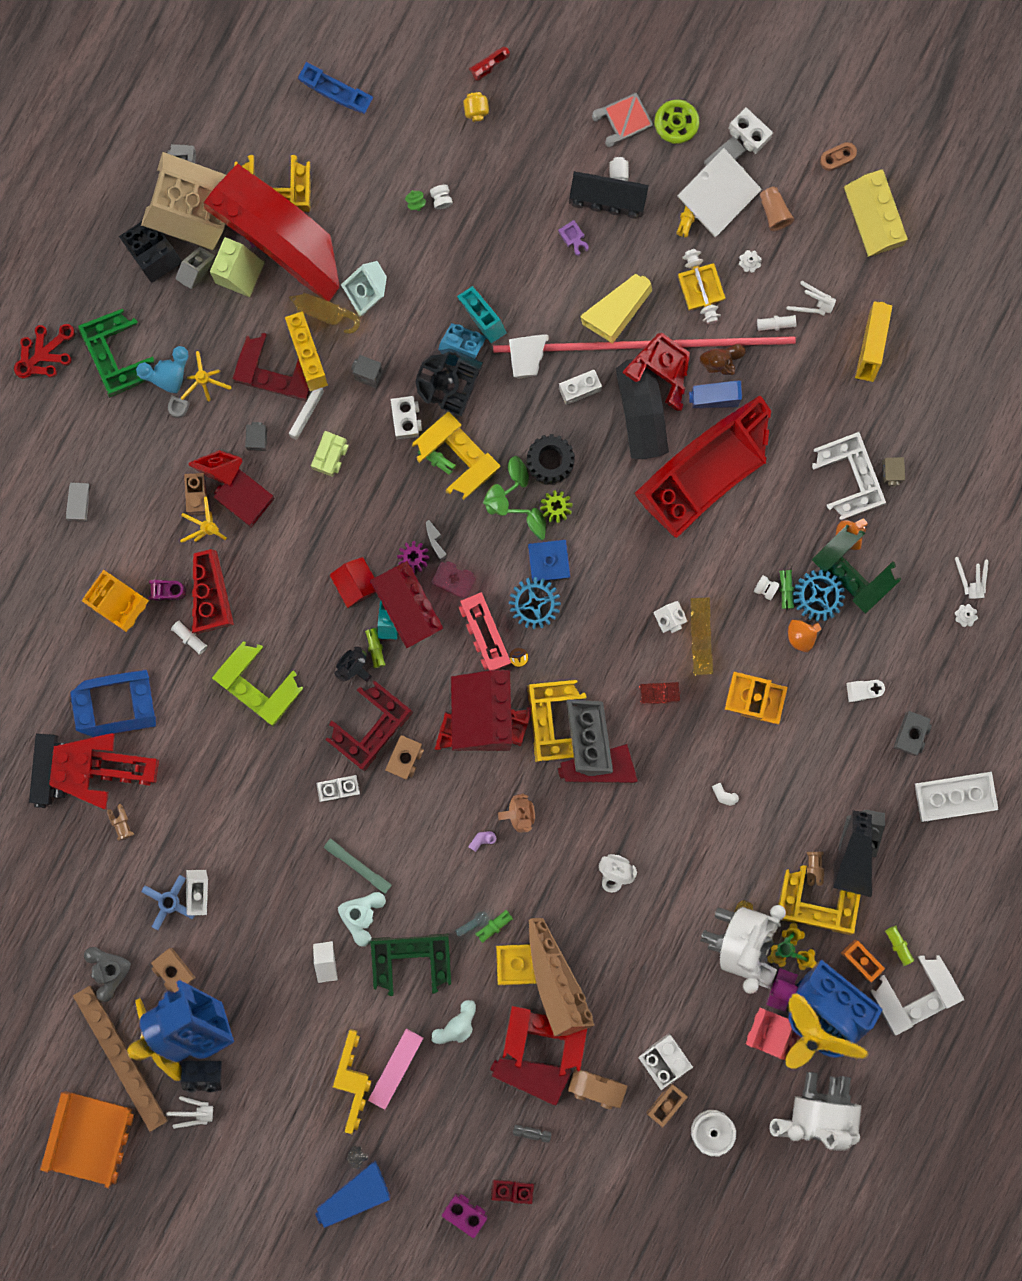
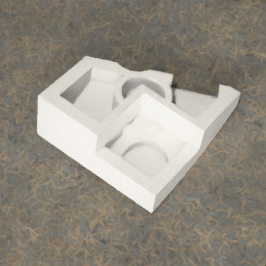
[509,334,549,379]

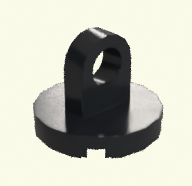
[334,646,372,682]

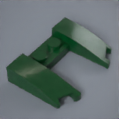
[811,525,901,614]
[371,933,451,996]

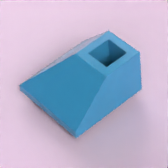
[438,323,486,366]

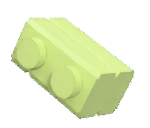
[311,431,349,477]

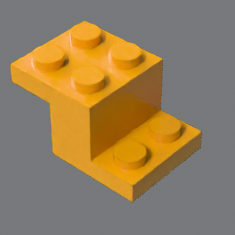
[81,570,149,632]
[724,672,788,725]

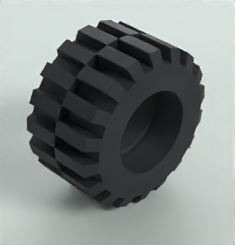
[527,434,575,485]

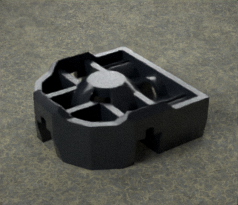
[415,348,483,417]

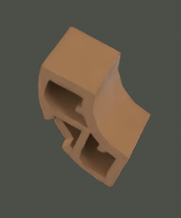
[568,1068,627,1110]

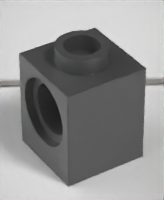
[245,422,267,451]

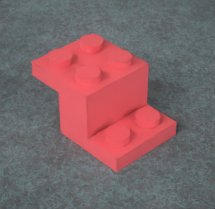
[746,1008,801,1060]

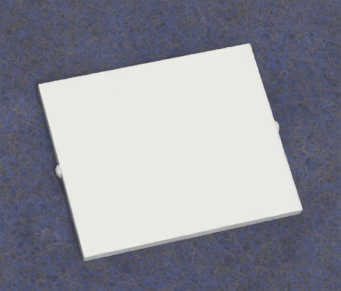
[677,148,762,237]

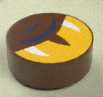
[509,648,528,668]

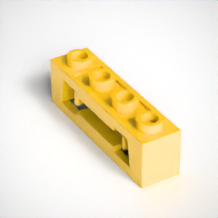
[285,311,328,391]

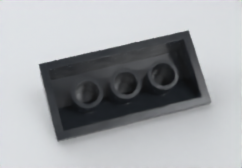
[569,171,649,219]

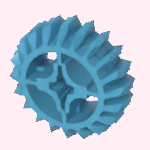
[793,570,845,622]
[509,577,561,629]

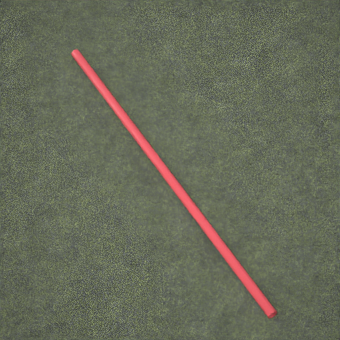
[493,336,796,353]

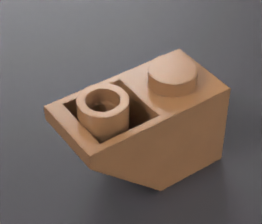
[184,473,207,515]

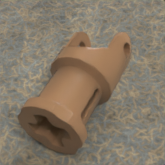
[107,804,134,841]
[807,852,824,886]

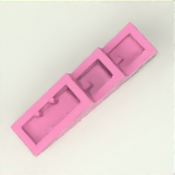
[368,1029,423,1110]

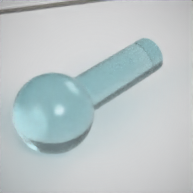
[455,911,489,937]

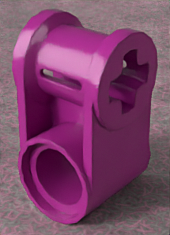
[149,580,187,601]

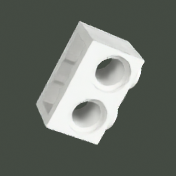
[729,108,773,154]
[559,369,602,405]
[391,396,422,440]

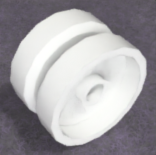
[691,1110,736,1156]

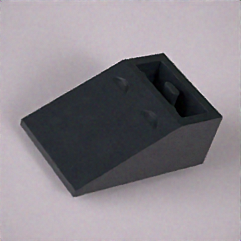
[119,221,182,284]

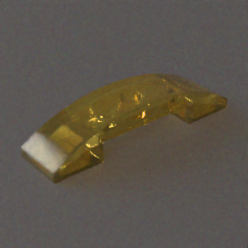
[690,597,713,675]

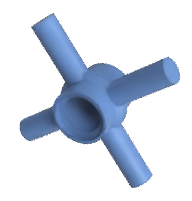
[141,875,195,930]

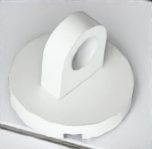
[599,854,637,893]

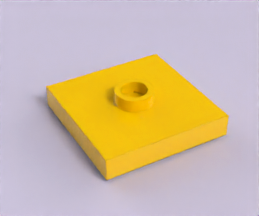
[496,944,537,985]

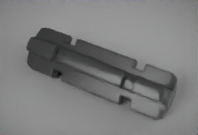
[513,1125,551,1143]

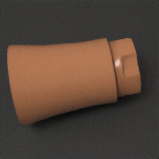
[760,187,795,231]

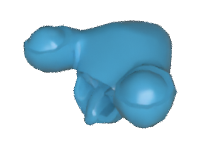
[136,346,189,394]

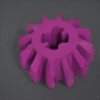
[397,541,430,573]

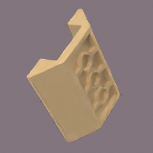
[141,152,226,250]

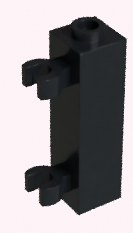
[29,733,66,808]

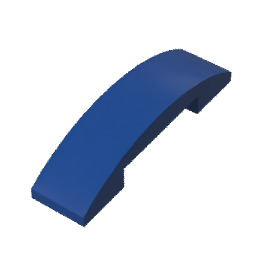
[298,62,373,114]

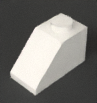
[186,870,208,915]

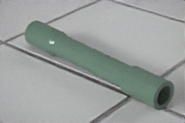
[323,838,392,894]

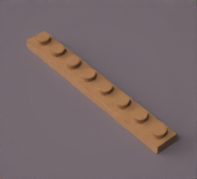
[73,985,168,1131]

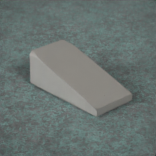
[66,483,89,521]

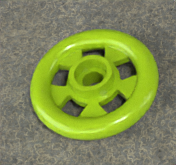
[654,100,699,144]

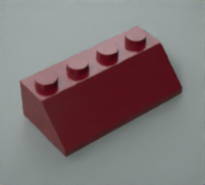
[370,561,444,649]

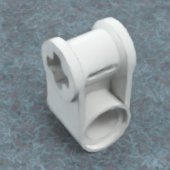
[846,680,885,702]

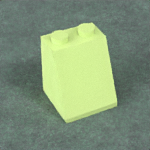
[210,237,264,297]

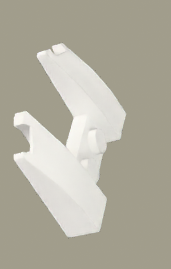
[812,432,886,520]
[870,955,964,1036]

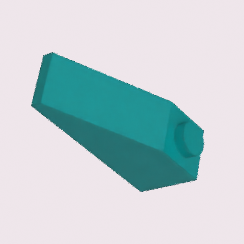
[457,286,506,344]

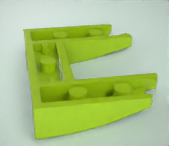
[212,641,303,727]

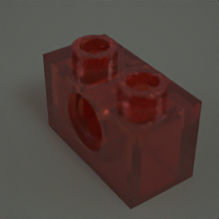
[639,682,680,705]

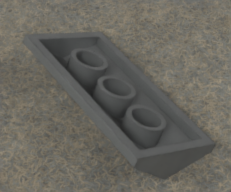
[566,699,613,776]

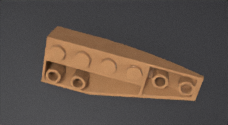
[529,918,594,1036]

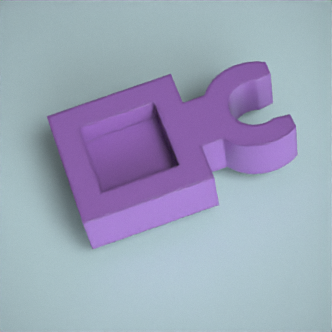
[558,220,589,256]

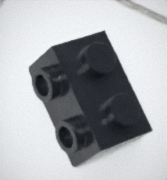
[181,1061,222,1093]

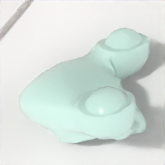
[338,892,386,946]
[432,1000,476,1044]

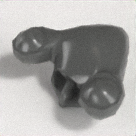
[84,947,131,1002]

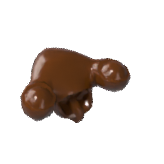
[699,344,746,375]

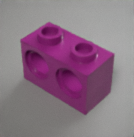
[441,1194,487,1239]

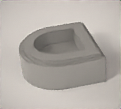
[168,395,190,418]

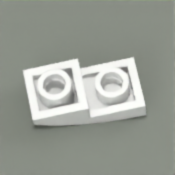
[316,775,360,802]

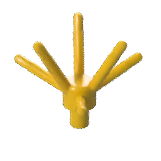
[181,351,232,402]
[180,497,227,543]

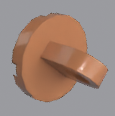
[498,794,535,833]

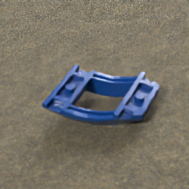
[70,670,156,737]

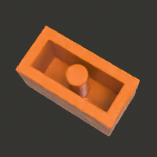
[841,940,885,982]

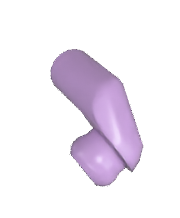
[468,831,496,852]

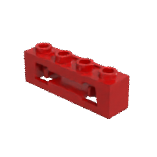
[90,751,159,786]

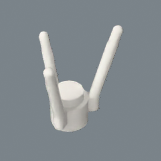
[786,281,836,315]
[955,557,988,599]
[167,1096,213,1128]

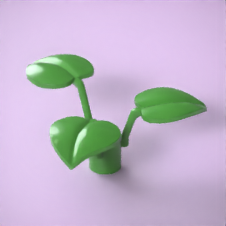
[483,455,546,541]

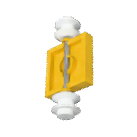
[678,249,726,324]

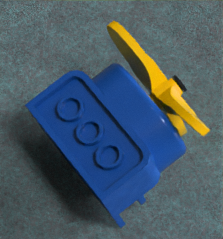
[786,960,883,1069]
[127,980,234,1081]

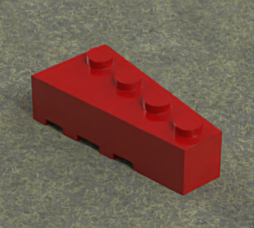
[192,549,234,634]

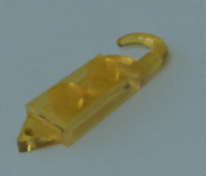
[289,292,360,334]

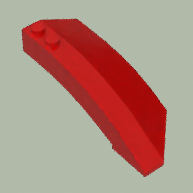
[204,163,340,303]
[634,396,771,538]

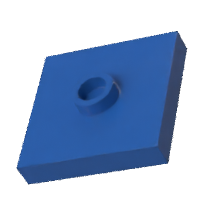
[528,540,570,582]

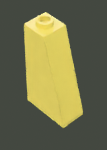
[581,274,652,344]

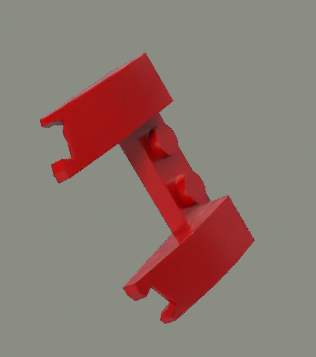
[503,1006,587,1076]

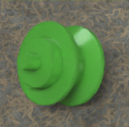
[405,190,426,211]

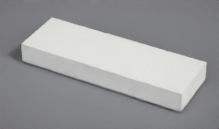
[289,387,324,440]

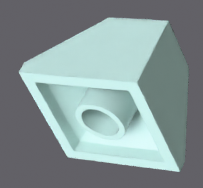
[341,261,387,316]

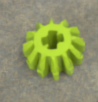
[540,490,573,523]

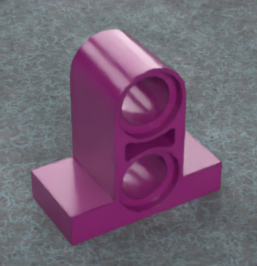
[766,968,798,1012]

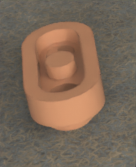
[820,143,857,171]

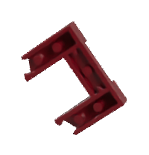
[232,333,320,402]
[326,681,413,772]

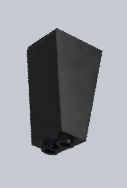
[833,810,872,897]

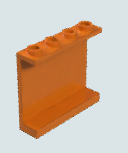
[40,1091,134,1188]

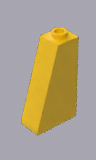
[855,302,892,382]

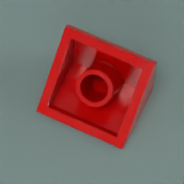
[189,450,242,485]
[330,557,376,608]

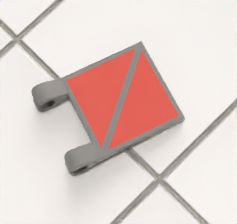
[592,93,653,147]

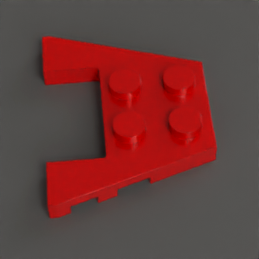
[623,333,690,411]
[50,733,115,809]

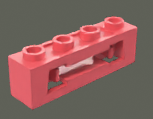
[458,592,511,670]

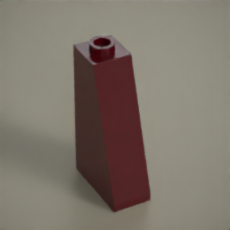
[557,744,638,783]
[490,1057,572,1106]

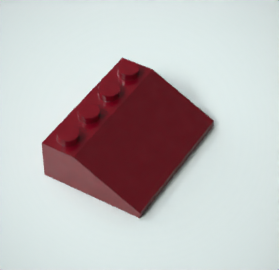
[451,670,512,751]

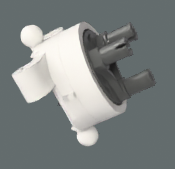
[701,905,786,994]
[770,1072,861,1150]

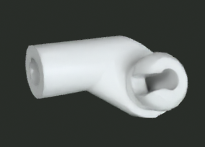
[712,783,739,806]

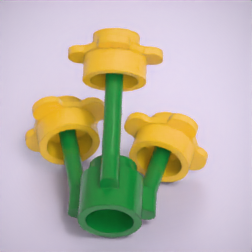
[767,923,817,970]

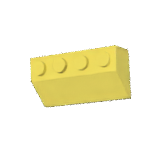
[844,169,908,257]

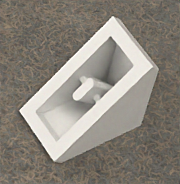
[313,941,338,983]

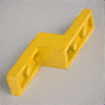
[333,1029,371,1134]

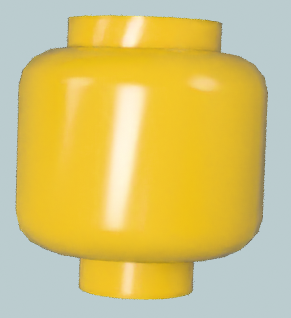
[463,92,489,122]

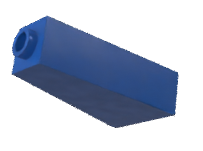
[315,1160,391,1228]

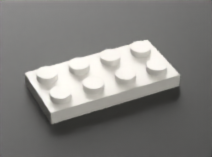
[915,772,998,822]

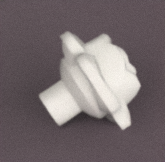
[739,250,761,273]
[955,604,978,627]

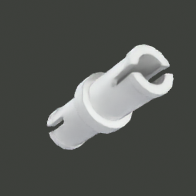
[757,315,796,331]
[171,621,207,655]

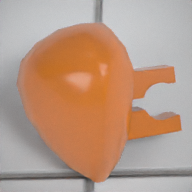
[836,518,868,550]
[788,620,821,652]

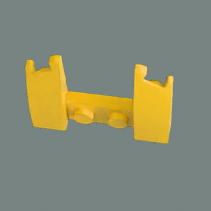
[234,155,310,212]
[412,412,501,500]
[527,680,587,762]
[778,865,861,935]

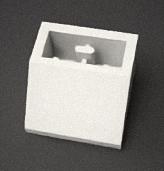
[638,1033,693,1090]

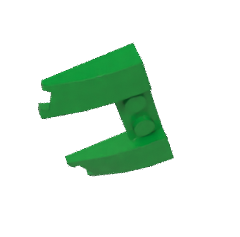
[78,309,154,398]

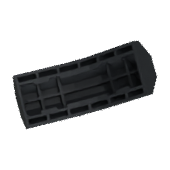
[616,359,669,459]

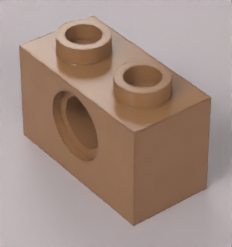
[385,735,424,780]
[151,948,196,993]
[646,1083,687,1127]

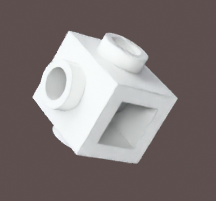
[654,601,688,633]

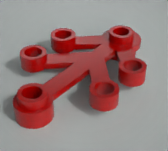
[14,324,75,379]

